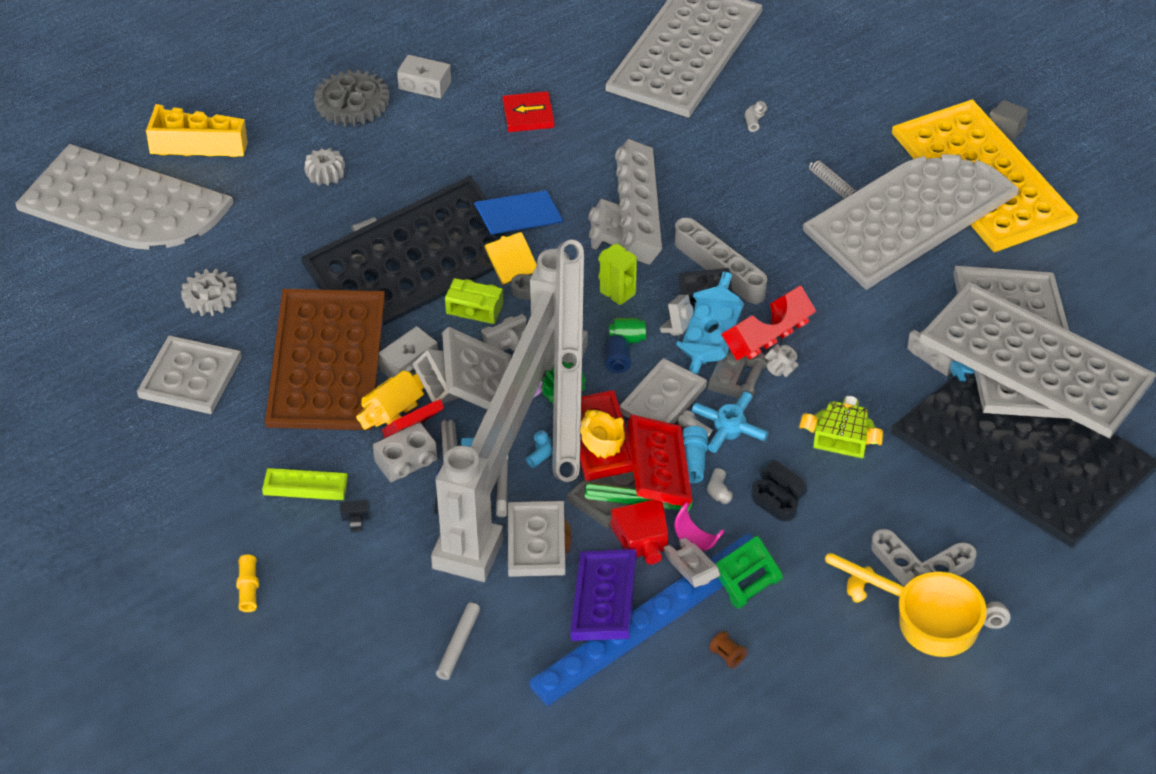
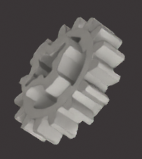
[181,269,237,316]

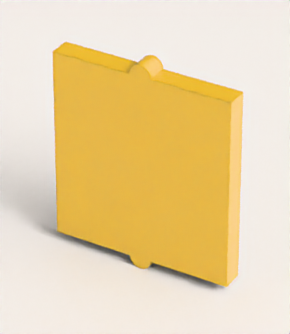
[484,232,537,285]

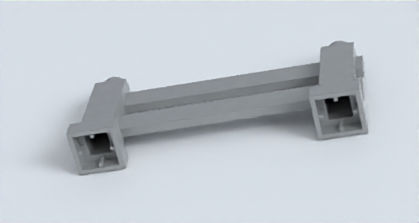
[431,249,588,582]

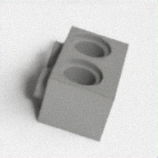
[373,422,437,483]

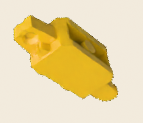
[356,370,424,430]

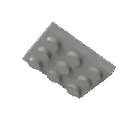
[442,327,511,410]
[137,336,242,414]

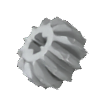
[304,147,345,186]

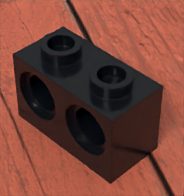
[679,268,732,307]

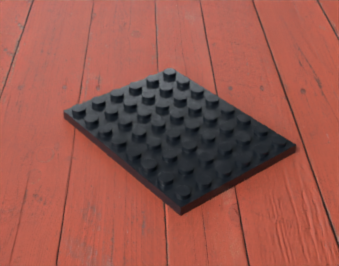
[891,372,1156,549]

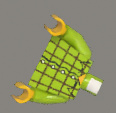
[799,396,883,458]

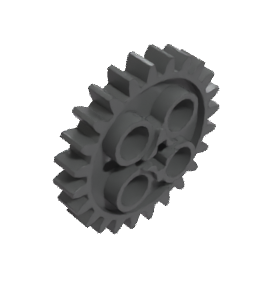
[314,69,390,127]

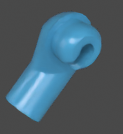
[526,430,553,468]

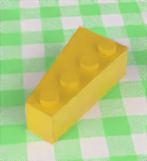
[146,104,248,157]

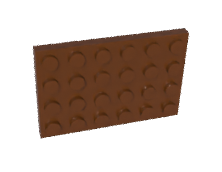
[265,289,386,430]

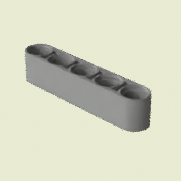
[675,218,767,304]

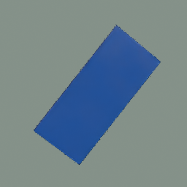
[474,190,563,235]

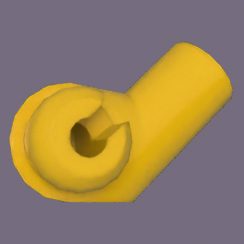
[847,566,874,603]

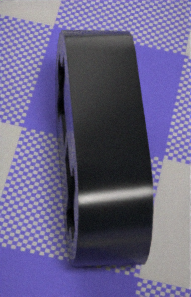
[759,459,807,501]
[751,479,798,522]

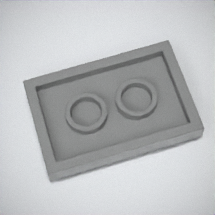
[619,358,707,424]
[508,501,565,577]

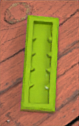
[262,468,348,500]

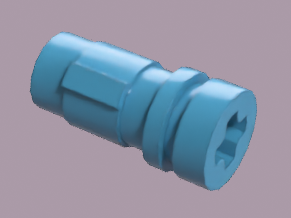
[682,426,708,483]

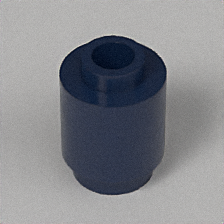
[604,335,631,373]

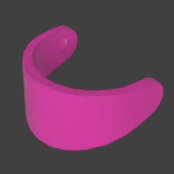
[675,503,725,551]

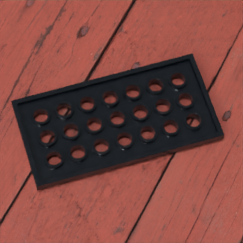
[301,175,512,326]

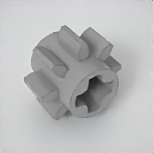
[765,344,799,377]

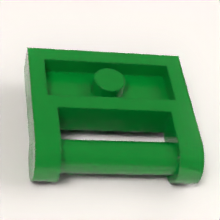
[715,535,783,609]

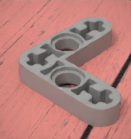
[871,529,977,587]

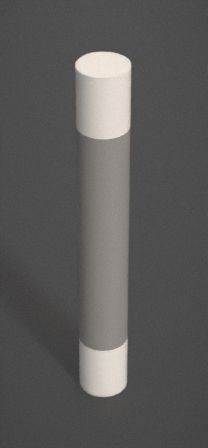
[496,455,508,517]

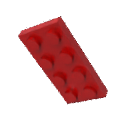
[580,390,634,481]
[628,414,693,506]

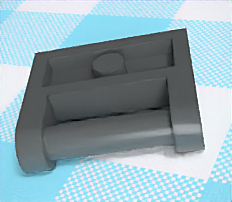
[708,349,769,398]

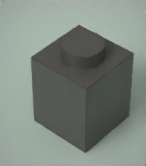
[989,100,1028,140]

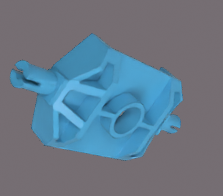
[676,272,744,375]

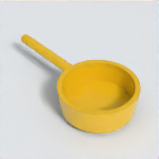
[825,553,987,657]

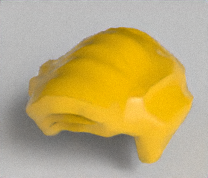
[580,409,625,459]

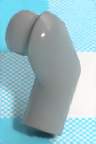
[745,101,767,132]
[678,410,713,437]
[707,468,733,504]

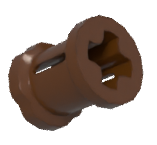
[709,630,748,669]

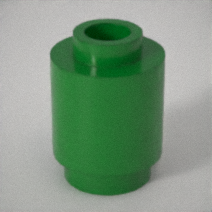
[609,318,646,344]

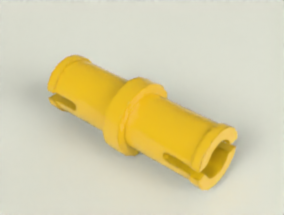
[236,554,259,612]

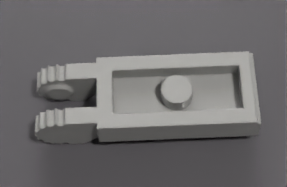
[664,538,720,588]

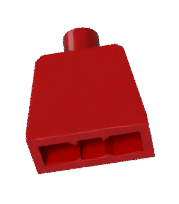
[611,500,668,565]

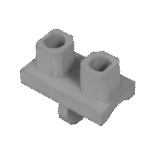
[481,314,526,351]

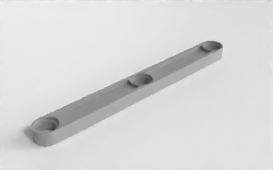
[552,240,584,482]

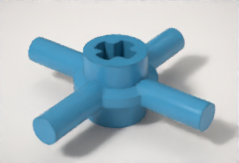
[692,391,769,453]

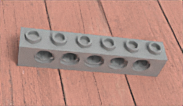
[615,139,662,265]

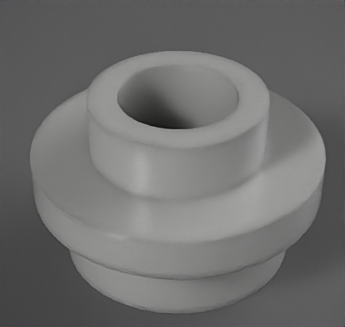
[984,602,1010,629]

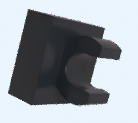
[340,500,370,532]

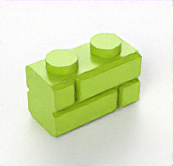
[598,243,637,305]
[445,278,504,324]

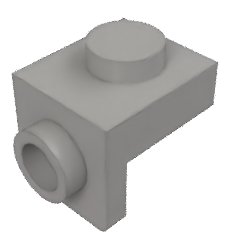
[660,295,693,336]

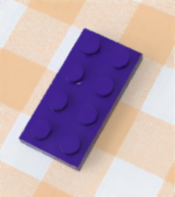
[570,549,637,641]

